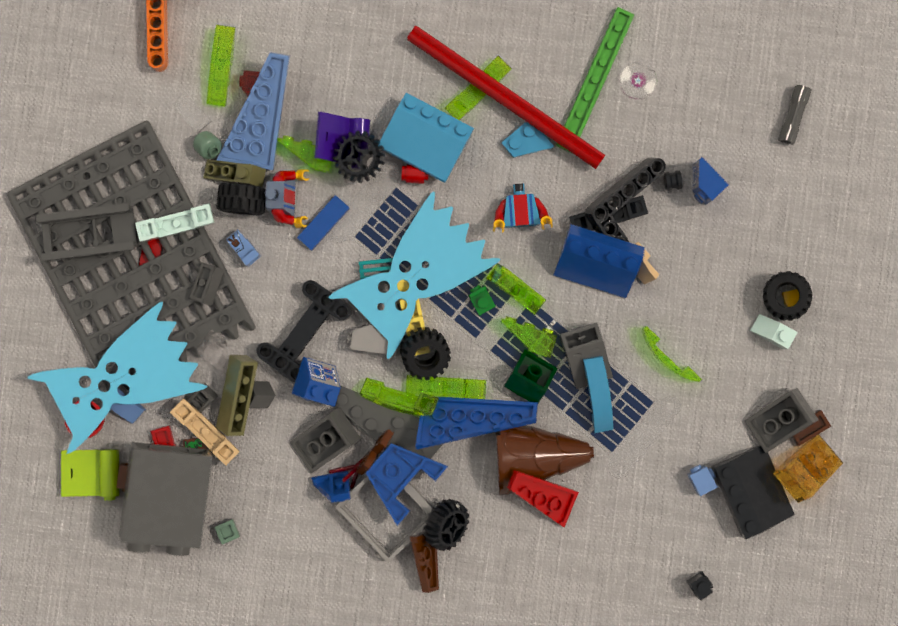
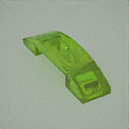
[444,55,512,120]
[642,326,702,382]
[360,378,439,416]

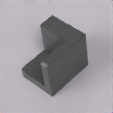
[249,381,276,408]

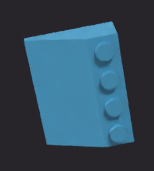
[378,93,474,183]

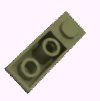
[203,159,266,187]

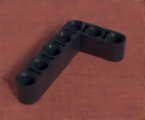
[585,158,666,242]

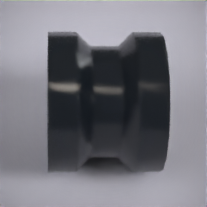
[664,170,682,191]

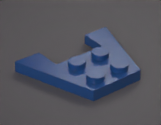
[366,443,448,526]

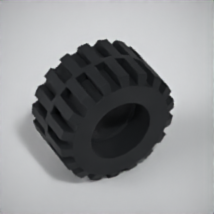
[216,183,266,215]
[763,271,812,321]
[400,327,451,380]

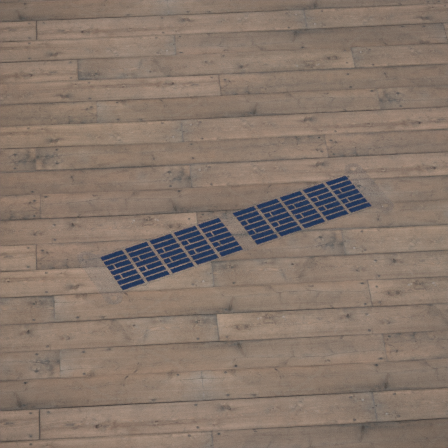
[328,161,681,479]

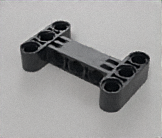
[256,280,352,382]

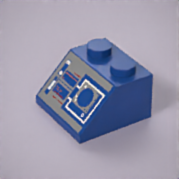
[692,157,729,205]
[292,357,340,407]

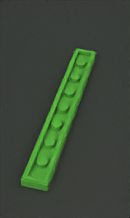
[555,7,635,154]

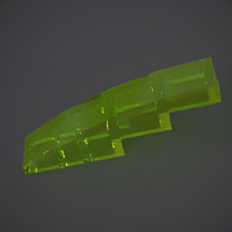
[206,25,236,107]
[405,375,486,399]

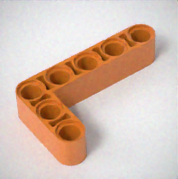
[146,0,168,72]

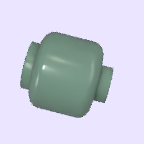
[193,131,222,160]

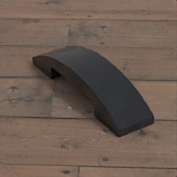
[569,195,649,231]

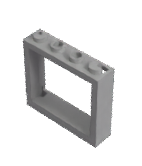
[335,476,433,563]

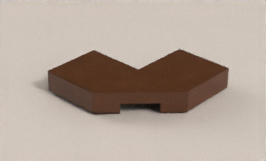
[356,429,394,475]

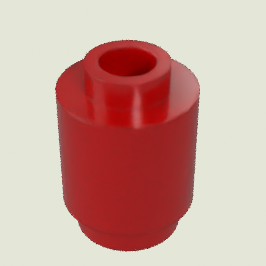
[401,164,429,184]

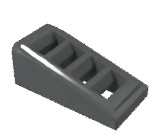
[187,383,218,413]

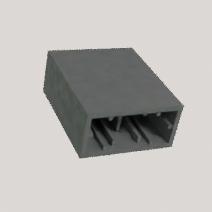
[119,442,213,556]

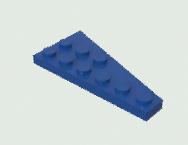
[416,396,538,450]

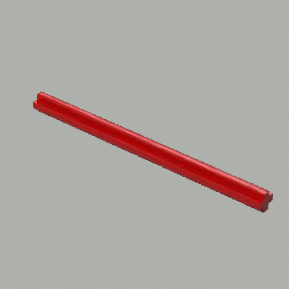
[407,25,605,169]

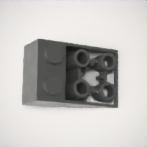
[559,323,613,389]

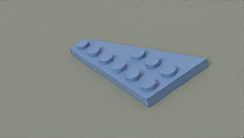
[216,52,290,170]

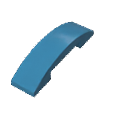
[583,356,613,433]

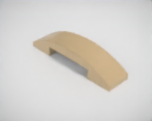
[170,398,240,465]

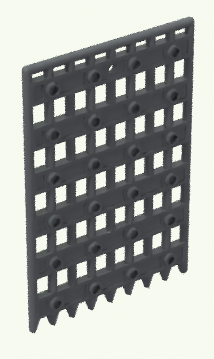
[7,120,256,391]

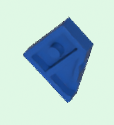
[312,471,351,503]

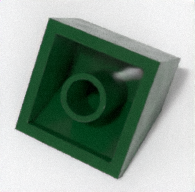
[504,349,558,403]

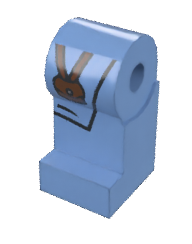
[226,229,261,267]

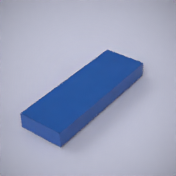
[297,195,350,251]

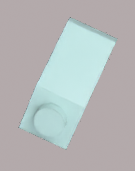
[750,314,798,349]

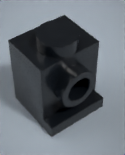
[686,571,713,601]

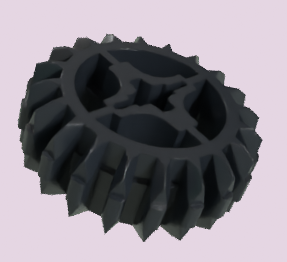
[333,130,385,183]
[423,499,470,551]

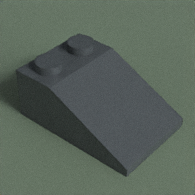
[745,388,819,453]
[290,407,361,474]

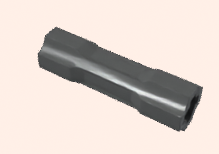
[778,85,812,145]

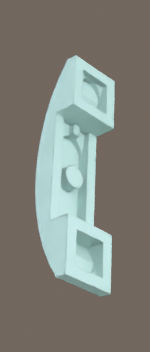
[135,204,214,242]

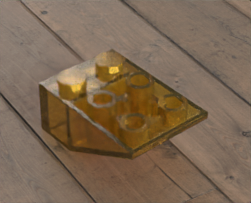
[773,434,843,503]

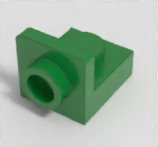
[468,285,496,316]

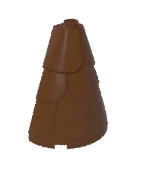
[496,425,594,495]

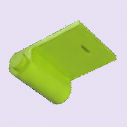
[61,449,120,501]

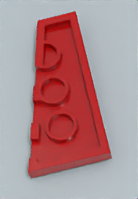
[507,470,579,528]

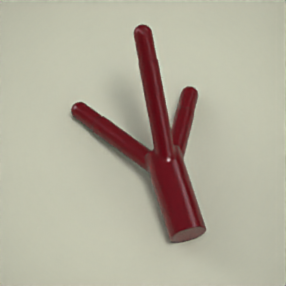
[329,457,364,489]

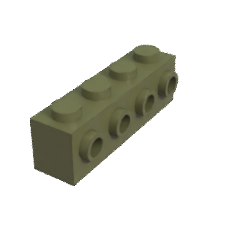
[216,355,258,436]

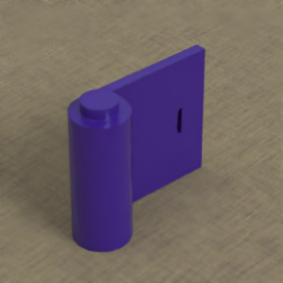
[314,112,370,170]

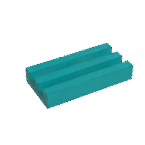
[358,258,393,280]

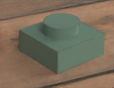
[215,519,240,545]

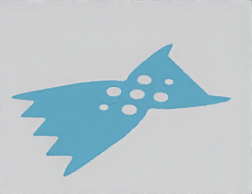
[329,191,500,359]
[27,302,207,454]

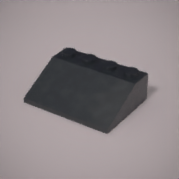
[711,445,795,539]

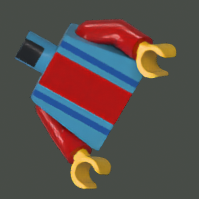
[493,183,553,233]

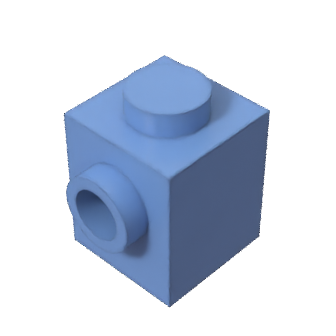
[687,464,718,496]

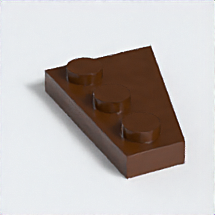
[410,533,439,593]

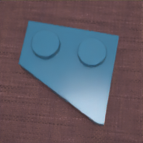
[501,122,554,158]

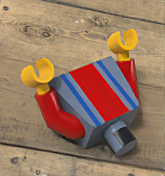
[265,169,309,228]

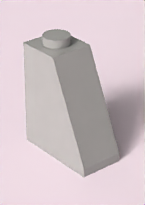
[347,325,398,356]

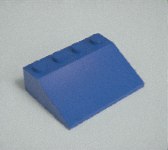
[553,224,645,298]

